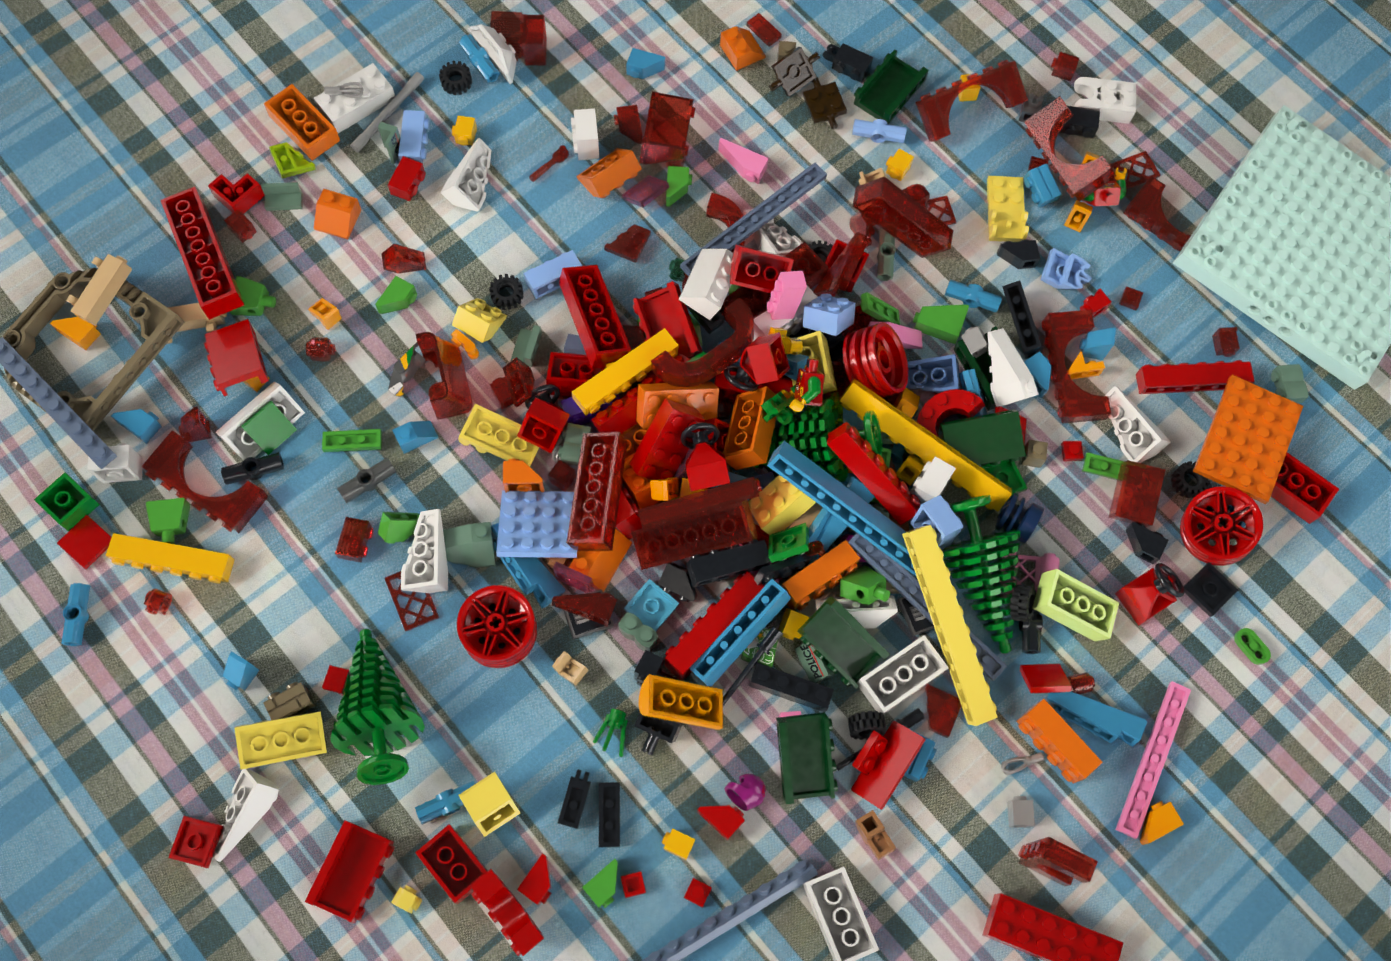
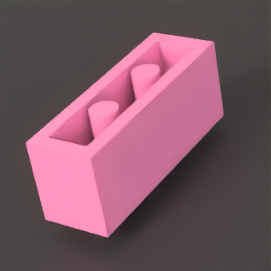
[767,271,807,320]

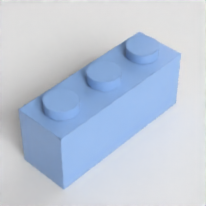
[398,110,430,163]
[524,250,582,299]

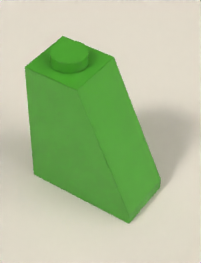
[913,304,969,344]

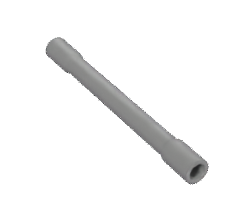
[350,72,424,152]

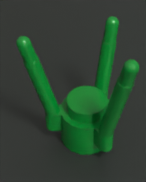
[593,709,628,757]

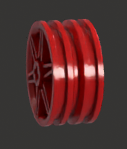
[843,322,908,397]
[1180,486,1263,566]
[457,585,537,668]

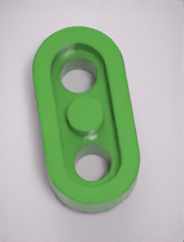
[1234,628,1271,665]

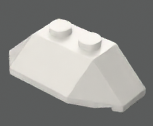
[468,24,517,84]
[815,591,898,629]

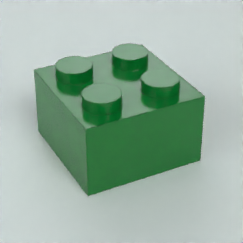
[34,472,100,531]

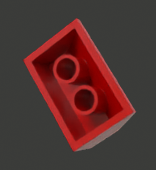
[730,245,794,293]
[546,352,606,397]

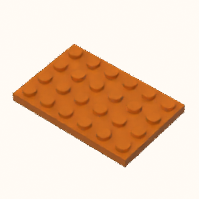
[1193,375,1303,504]

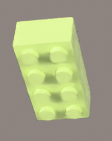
[1032,569,1119,641]

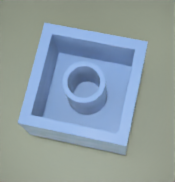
[803,294,856,336]
[910,495,964,550]

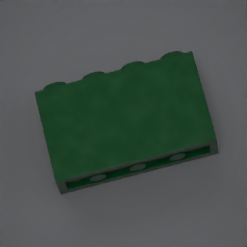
[854,49,929,124]
[953,326,998,411]
[939,409,1026,467]
[797,596,890,689]
[776,712,838,805]

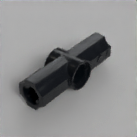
[221,452,284,485]
[1019,594,1043,654]

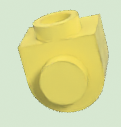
[391,885,422,914]

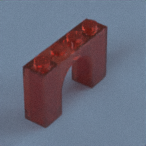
[1018,837,1098,886]

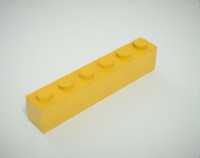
[572,328,679,415]
[106,533,235,584]

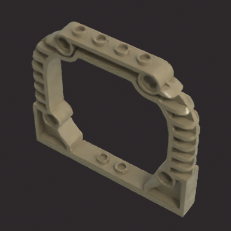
[3,268,185,431]

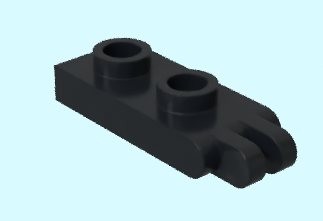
[557,769,591,829]

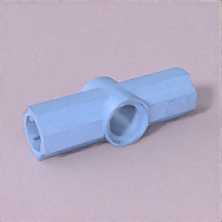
[852,119,907,143]

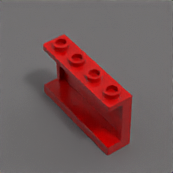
[633,281,703,368]
[204,319,269,396]
[305,820,395,923]

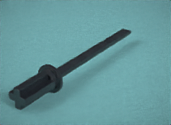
[723,626,783,706]
[836,708,925,771]

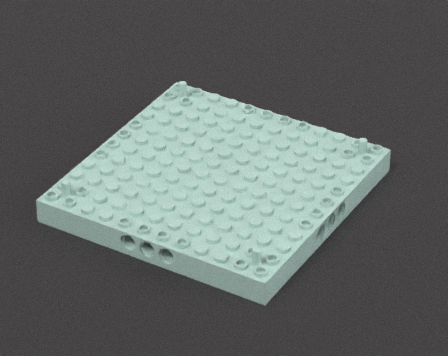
[1173,105,1391,390]

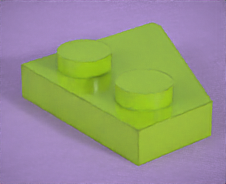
[269,142,315,179]

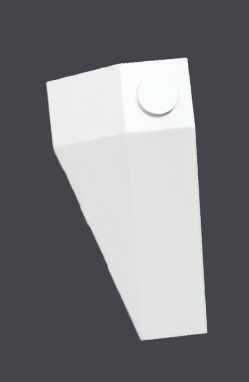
[1102,386,1171,465]
[401,509,448,593]

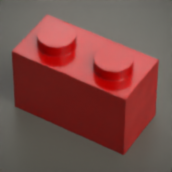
[388,156,426,201]

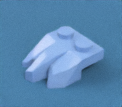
[1041,248,1092,289]

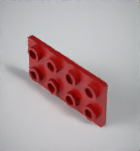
[851,721,925,810]

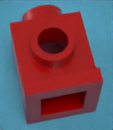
[1080,288,1111,320]

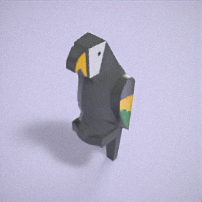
[388,332,429,397]

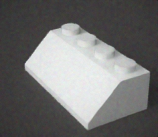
[679,249,733,320]
[216,382,305,461]

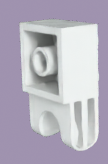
[1074,77,1136,124]

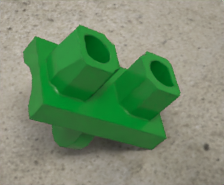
[761,391,794,425]

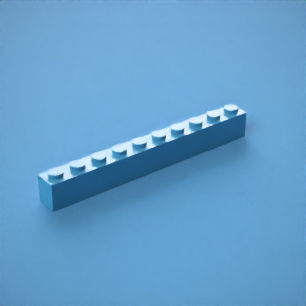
[767,441,917,577]

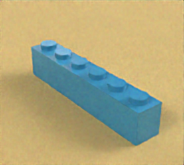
[690,579,791,687]

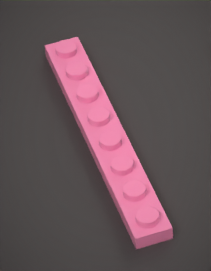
[1115,681,1191,839]

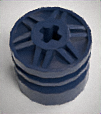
[995,493,1044,544]

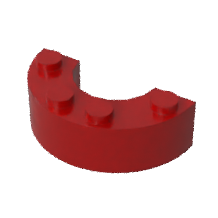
[917,389,985,437]
[470,869,544,956]

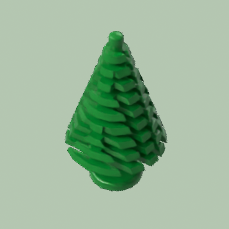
[754,399,883,482]
[942,495,1021,654]
[330,629,425,785]

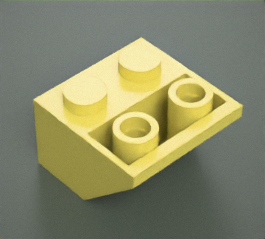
[452,298,507,343]
[458,771,520,837]

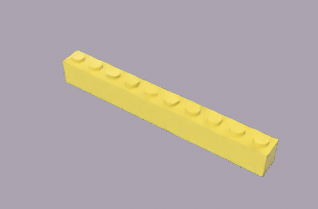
[902,525,998,726]

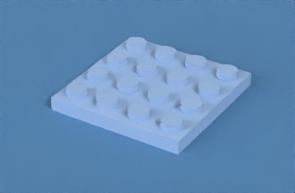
[496,490,580,558]

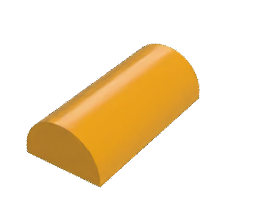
[639,674,723,730]

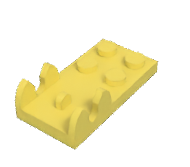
[987,176,1029,242]
[458,404,539,467]
[234,711,327,770]

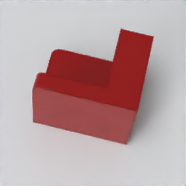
[322,665,351,696]

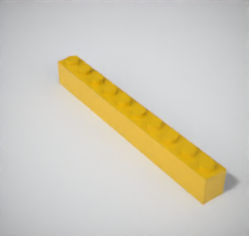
[840,379,1012,512]

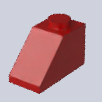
[697,805,745,841]
[517,853,552,906]

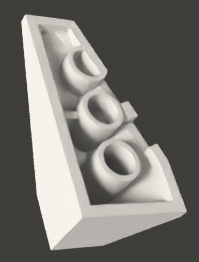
[441,138,492,211]
[743,209,808,263]
[988,328,1039,407]
[213,768,279,862]

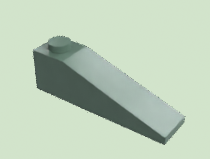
[414,522,496,568]

